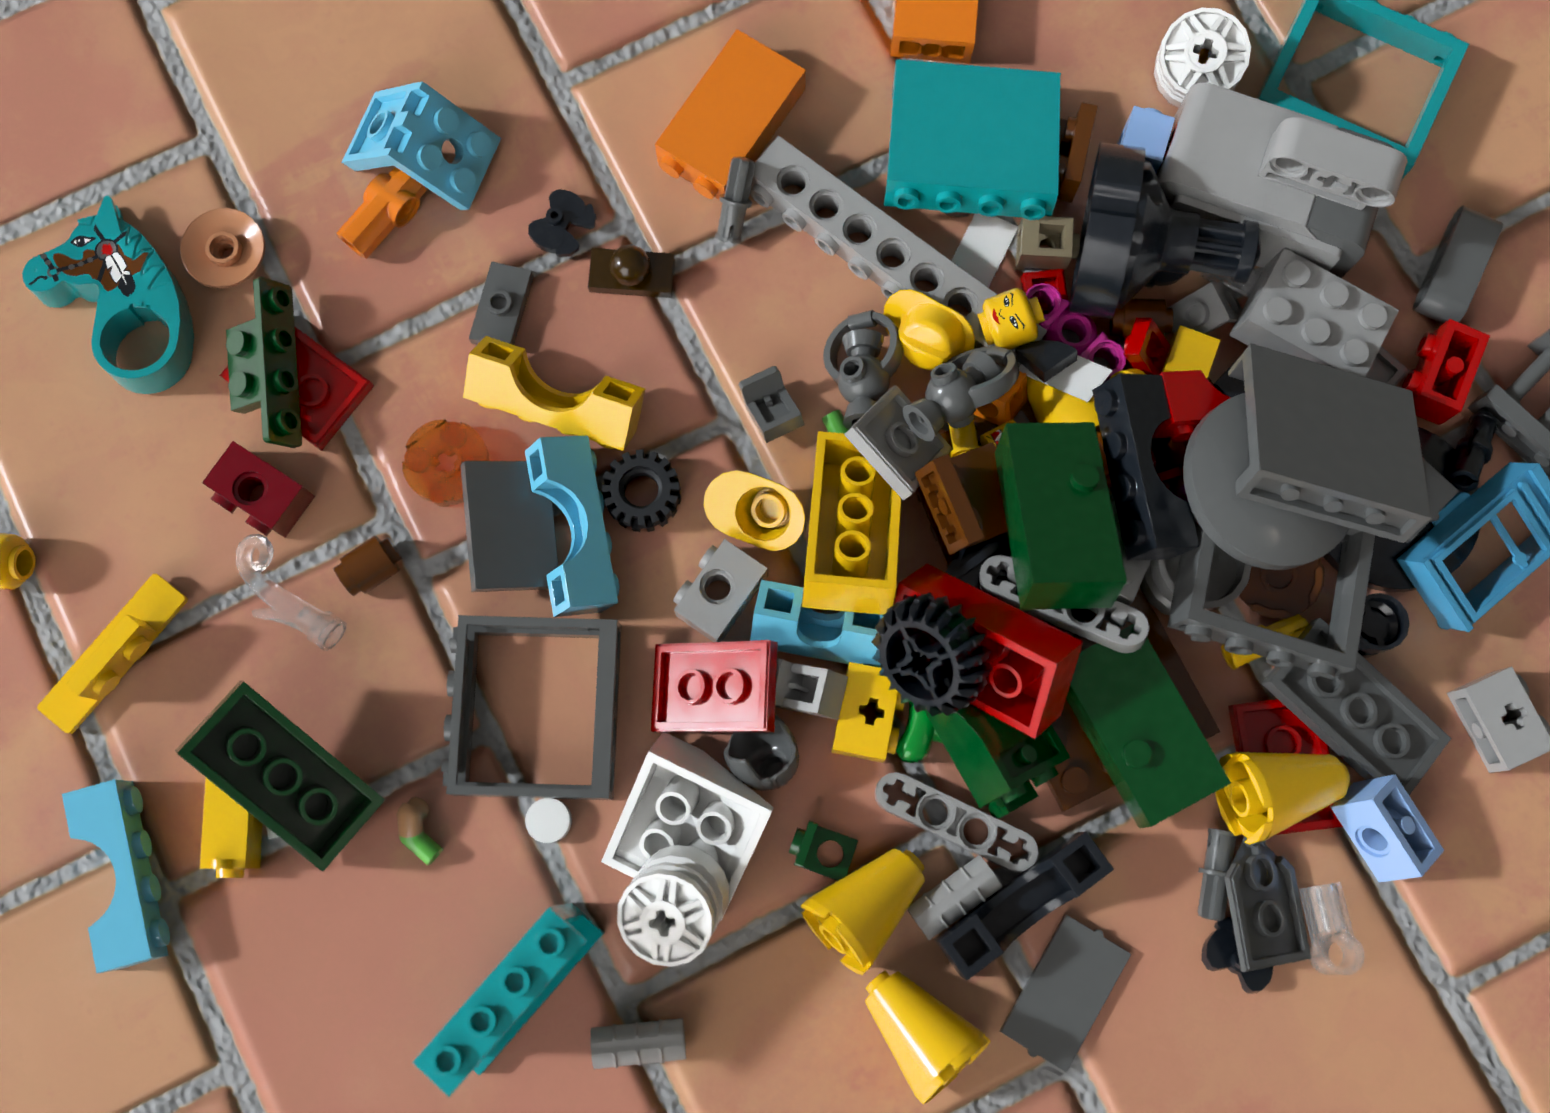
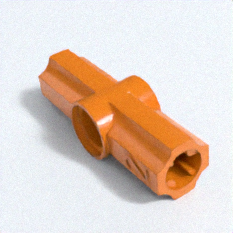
[336,167,428,259]

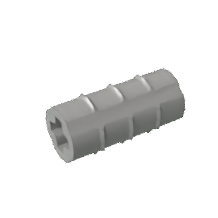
[907,855,1002,940]
[590,1018,686,1069]

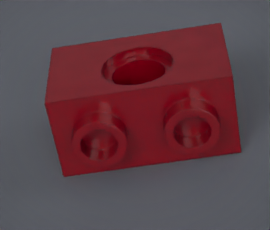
[202,441,315,538]

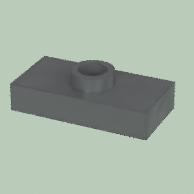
[469,261,534,345]

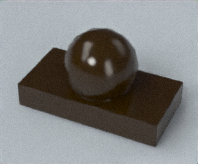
[588,244,675,298]

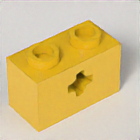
[831,662,904,763]

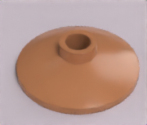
[180,208,265,288]

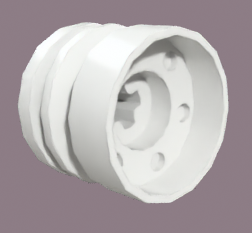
[1154,8,1251,108]
[617,845,730,967]

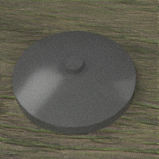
[1183,393,1349,570]

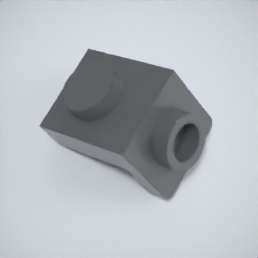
[739,366,805,443]

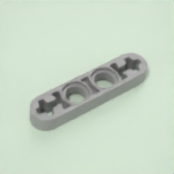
[979,555,1149,653]
[874,772,1038,872]

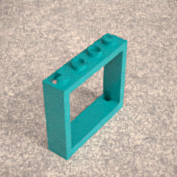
[1256,0,1469,179]

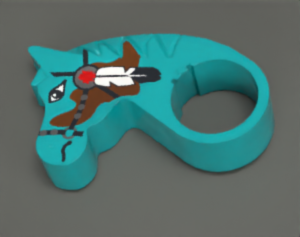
[22,195,194,394]

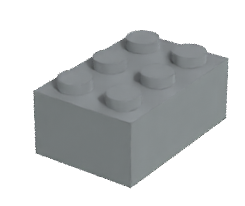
[1229,247,1399,377]

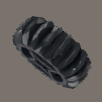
[871,592,993,717]

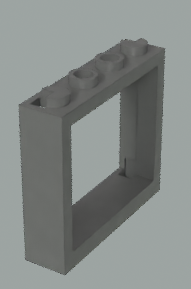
[1167,512,1375,680]
[441,615,622,800]

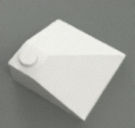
[601,731,774,921]

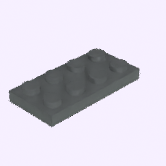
[1262,618,1451,795]

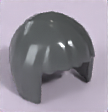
[724,714,799,791]

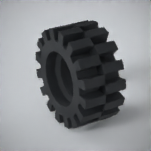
[602,449,681,532]

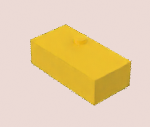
[802,431,901,615]

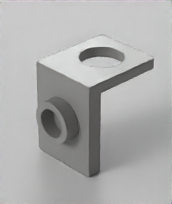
[1168,282,1242,334]

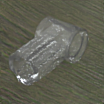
[1299,882,1365,975]

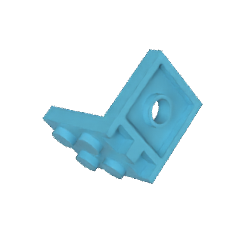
[342,81,501,210]

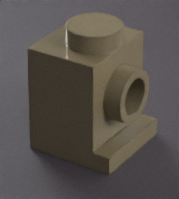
[1015,216,1080,270]

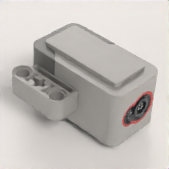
[1156,83,1408,278]

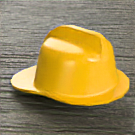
[883,289,975,370]
[703,470,805,551]

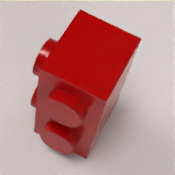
[1401,319,1490,426]

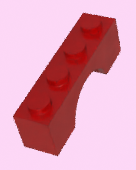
[1153,370,1231,442]

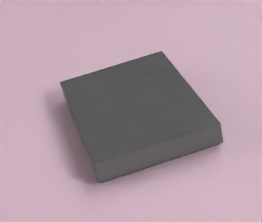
[460,461,558,592]

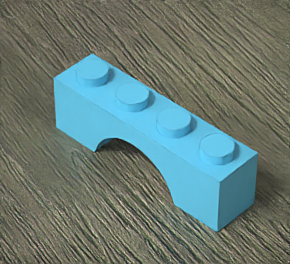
[525,436,620,617]
[62,779,170,974]

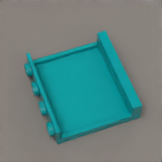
[884,59,1061,220]
[412,903,605,1097]

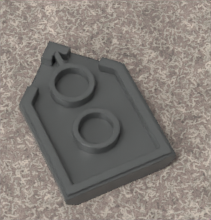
[1225,837,1311,972]

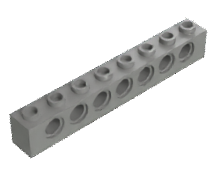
[750,135,1047,372]

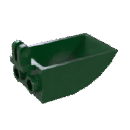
[925,704,1070,819]

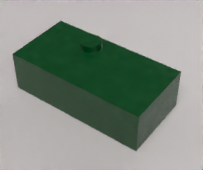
[995,422,1127,610]
[1066,624,1231,828]
[175,681,385,872]

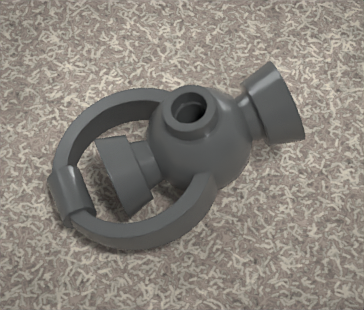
[823,310,903,429]
[903,345,1019,442]

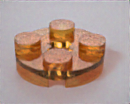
[402,419,490,507]

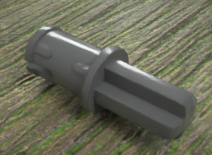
[715,157,756,244]
[1197,828,1238,921]

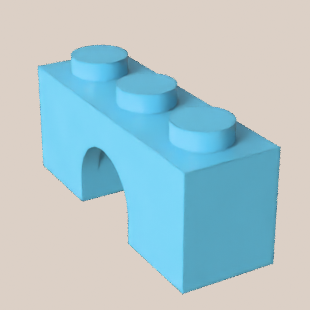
[750,580,884,668]

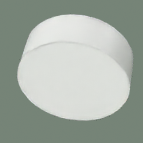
[525,798,572,843]

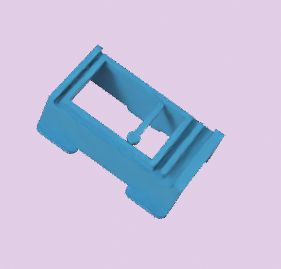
[1397,462,1550,632]

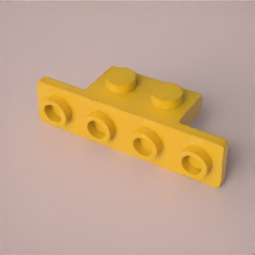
[37,573,188,734]

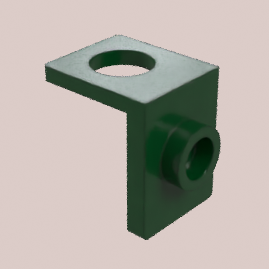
[788,821,858,881]

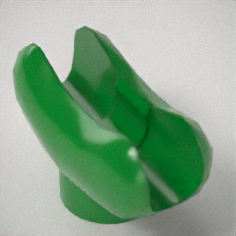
[896,701,942,763]

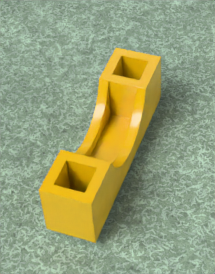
[463,336,645,451]

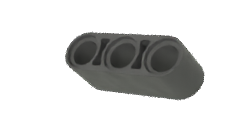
[1413,205,1503,324]

